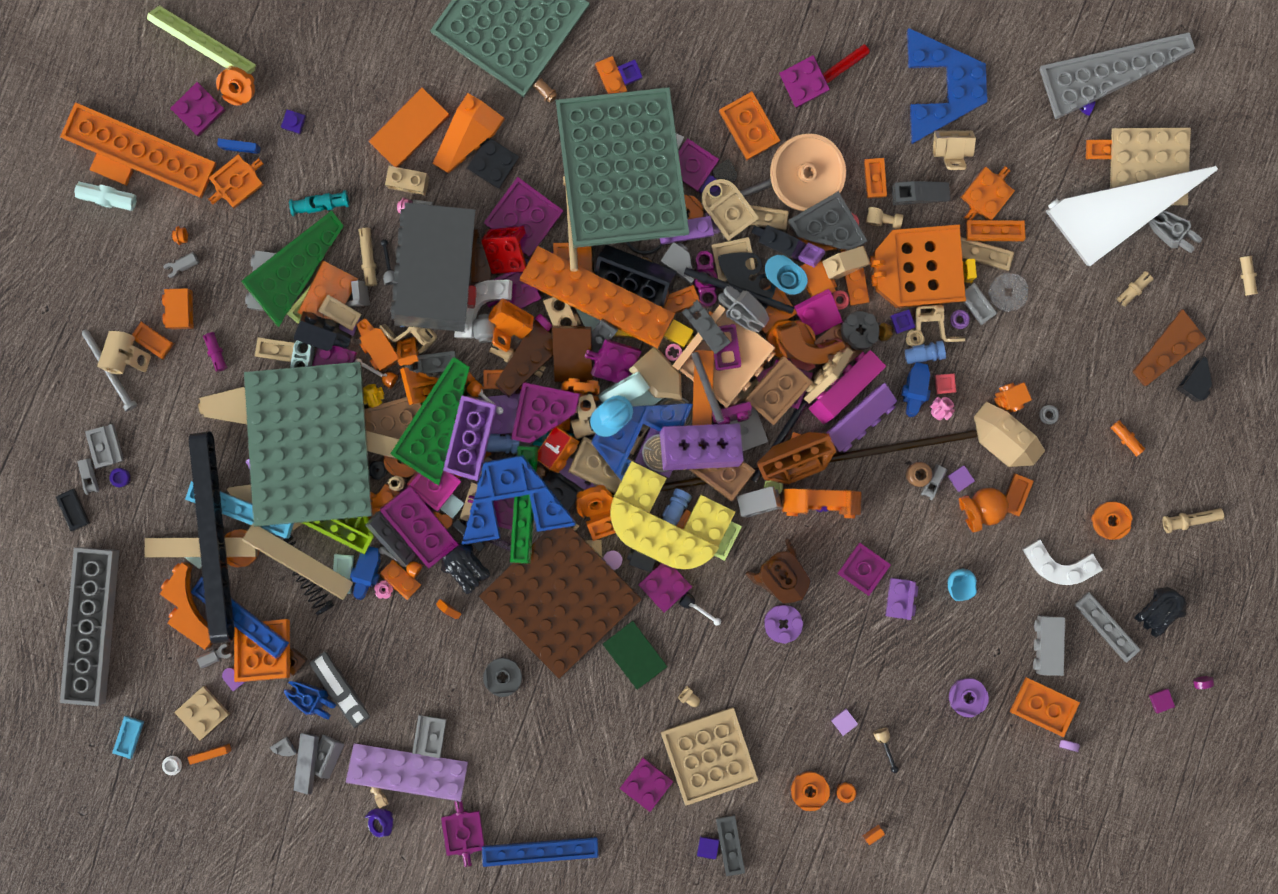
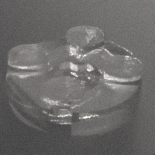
[988,273,1028,312]

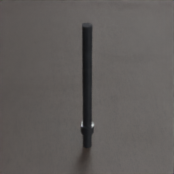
[684,267,794,314]
[751,392,810,483]

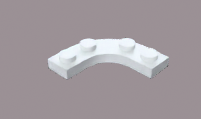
[454,280,512,338]
[1023,540,1102,585]

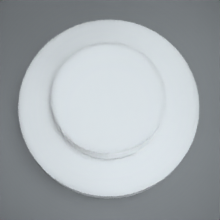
[162,756,182,775]

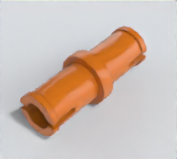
[1110,420,1146,457]

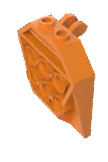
[870,224,966,308]

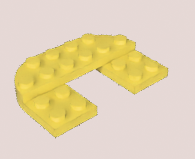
[610,461,735,569]

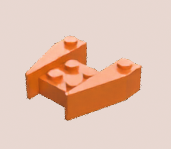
[782,489,861,518]

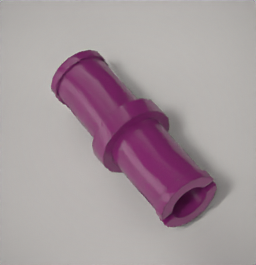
[203,332,228,372]

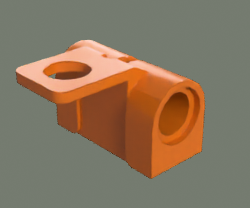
[488,298,534,352]

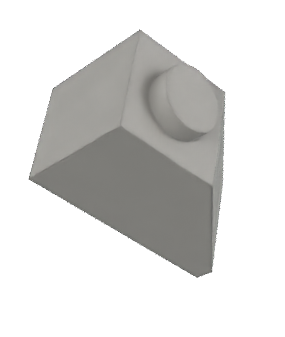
[660,242,694,285]

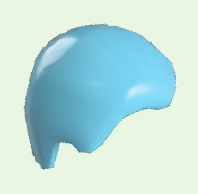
[948,568,977,601]

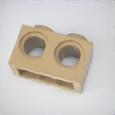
[385,166,429,196]
[543,297,581,326]

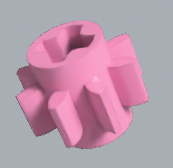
[930,397,955,420]

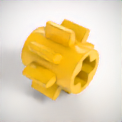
[363,384,384,408]

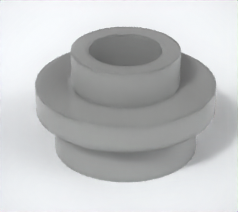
[1039,405,1059,424]

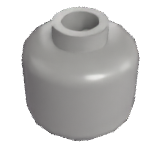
[473,314,495,343]

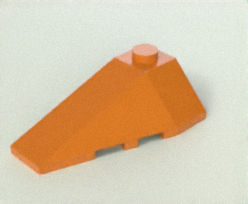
[432,93,505,174]

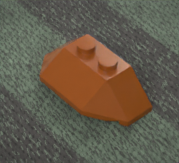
[757,432,836,484]

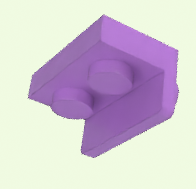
[885,578,918,620]

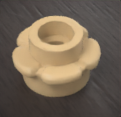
[906,330,925,347]

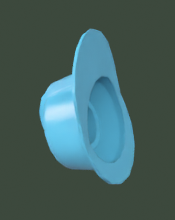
[765,255,807,295]
[590,395,633,437]

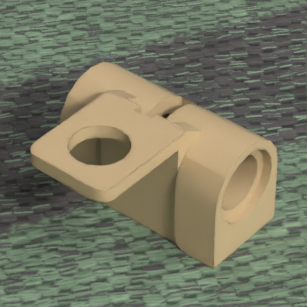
[933,131,976,170]
[97,331,151,374]
[571,394,597,439]

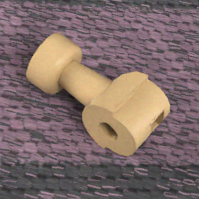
[866,207,903,229]

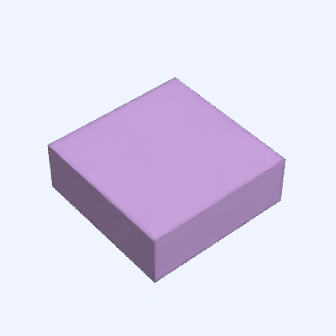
[831,708,858,736]

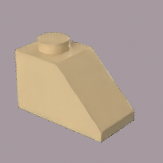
[822,246,871,279]

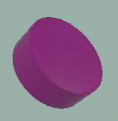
[535,314,553,332]
[1193,676,1214,689]

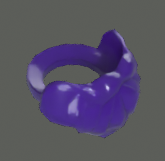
[365,808,393,838]

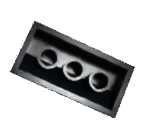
[594,245,677,308]

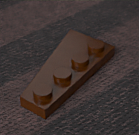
[495,319,553,398]

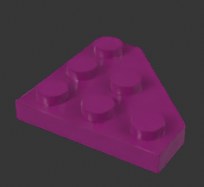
[511,382,580,443]

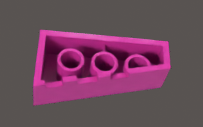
[808,350,886,425]

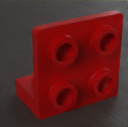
[481,226,526,274]

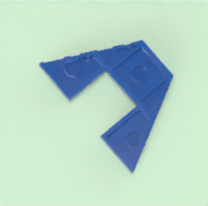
[907,29,987,144]
[591,403,693,481]
[462,455,576,545]

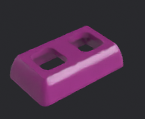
[714,324,741,371]

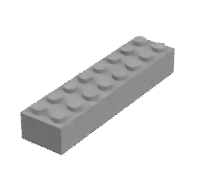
[60,547,120,706]

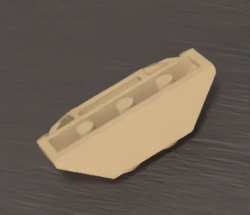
[974,402,1045,467]

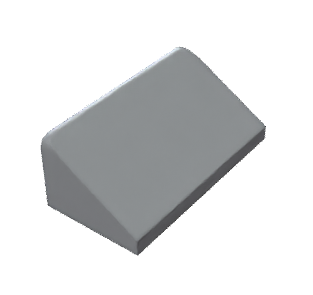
[315,735,344,779]

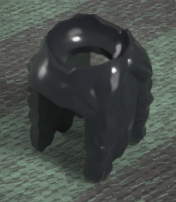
[441,543,490,595]
[1134,587,1187,638]

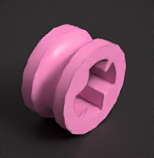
[665,344,682,362]

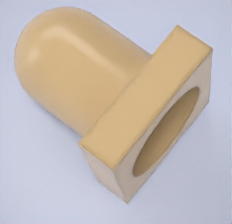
[678,686,700,707]

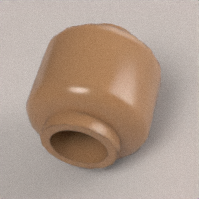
[906,462,933,487]

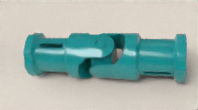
[289,190,350,216]

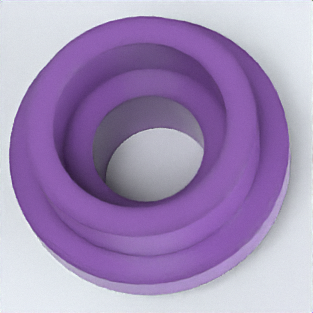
[950,310,970,329]

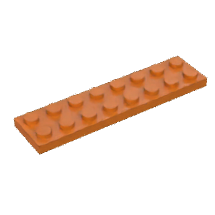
[60,102,217,198]
[520,246,675,349]

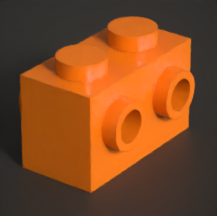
[994,382,1032,413]

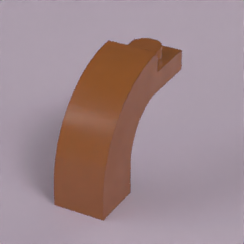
[775,321,845,364]

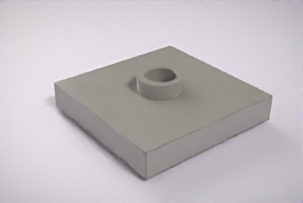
[730,407,768,451]

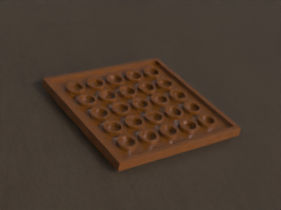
[479,526,642,679]

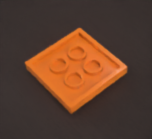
[234,619,290,682]

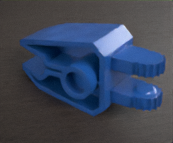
[901,362,931,418]
[350,546,381,600]
[284,681,336,719]

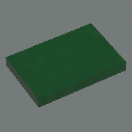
[602,621,668,690]

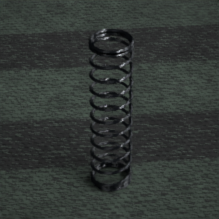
[283,535,334,616]

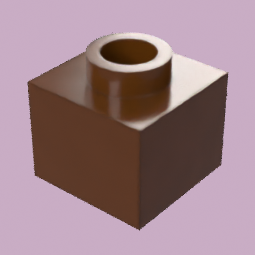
[290,647,308,676]

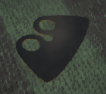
[718,252,776,310]

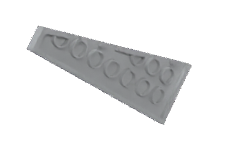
[1040,32,1195,119]

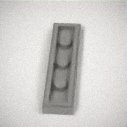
[1074,592,1141,663]

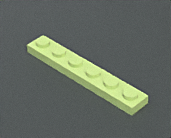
[147,5,256,74]

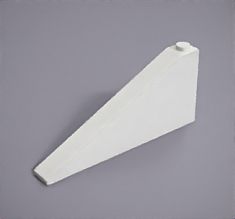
[1046,166,1218,266]

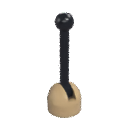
[873,727,899,773]

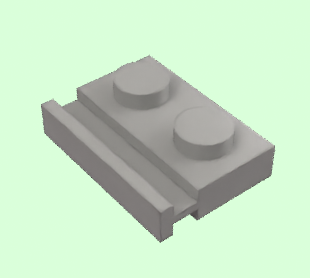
[85,424,124,469]
[412,714,447,758]

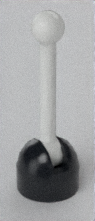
[679,592,721,626]

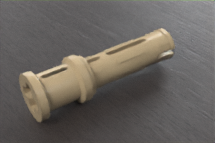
[1163,508,1224,533]

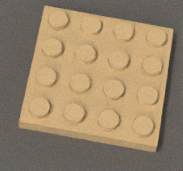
[1110,128,1191,205]
[661,707,758,806]

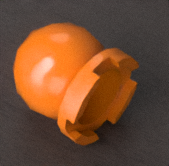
[959,488,1009,532]

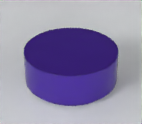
[109,468,131,487]

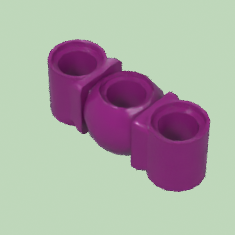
[694,251,718,308]

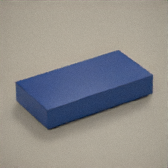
[217,138,260,154]

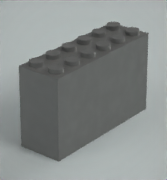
[391,202,475,332]

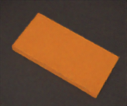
[368,88,450,167]

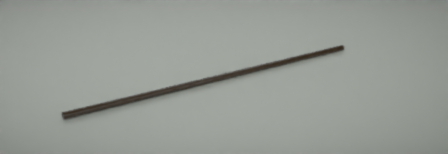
[594,430,978,503]

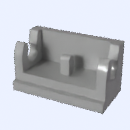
[737,486,783,518]

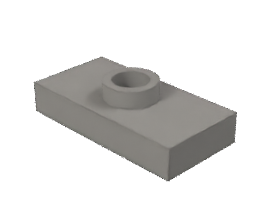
[964,283,997,325]

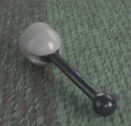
[380,239,397,285]

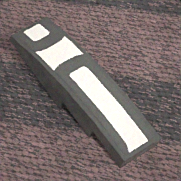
[309,652,371,728]

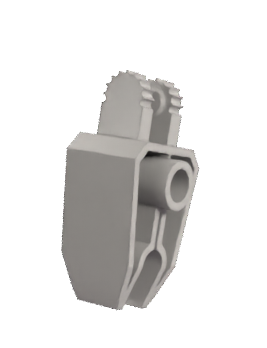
[1148,211,1202,253]
[718,286,769,332]

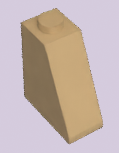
[198,387,247,424]

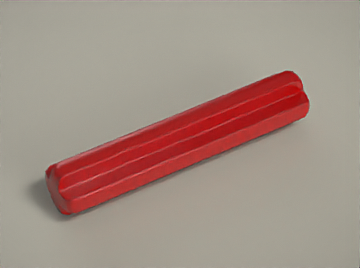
[823,44,870,83]

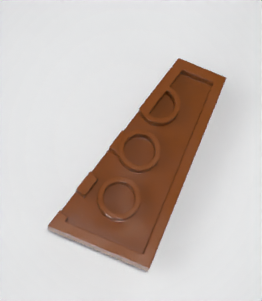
[1132,309,1206,386]

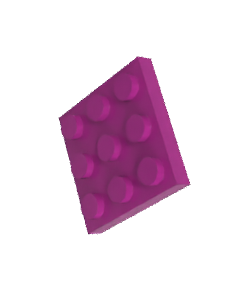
[484,177,564,257]

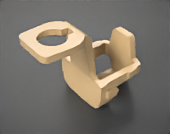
[916,304,965,342]
[379,324,437,354]

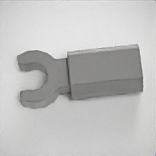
[163,252,199,278]
[197,643,233,669]

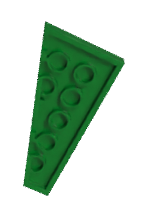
[241,211,344,327]
[390,357,470,486]

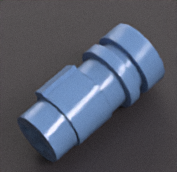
[904,340,946,364]
[486,434,519,454]
[661,489,692,526]

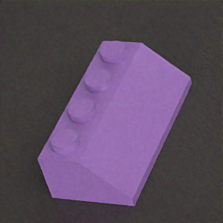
[826,383,897,453]
[443,395,497,481]

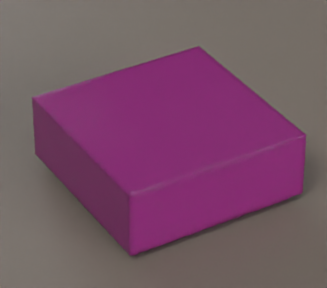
[1149,688,1175,714]

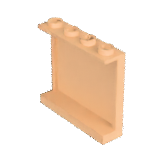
[672,305,776,408]

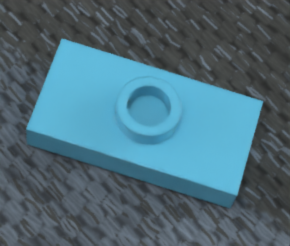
[112,715,144,759]

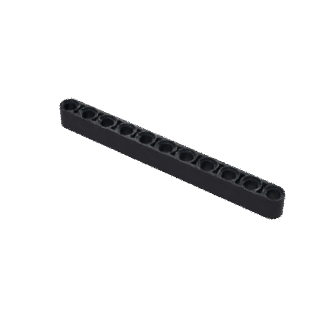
[189,431,235,643]

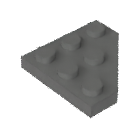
[788,191,867,251]

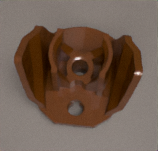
[745,538,811,603]

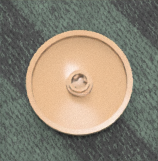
[770,134,846,211]

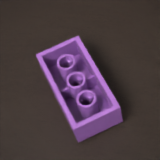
[660,424,743,470]

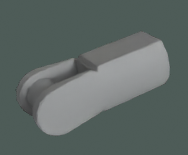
[77,458,99,495]
[921,464,948,500]

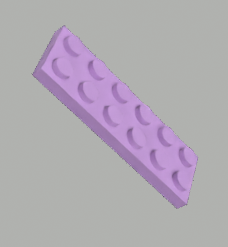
[346,744,468,801]

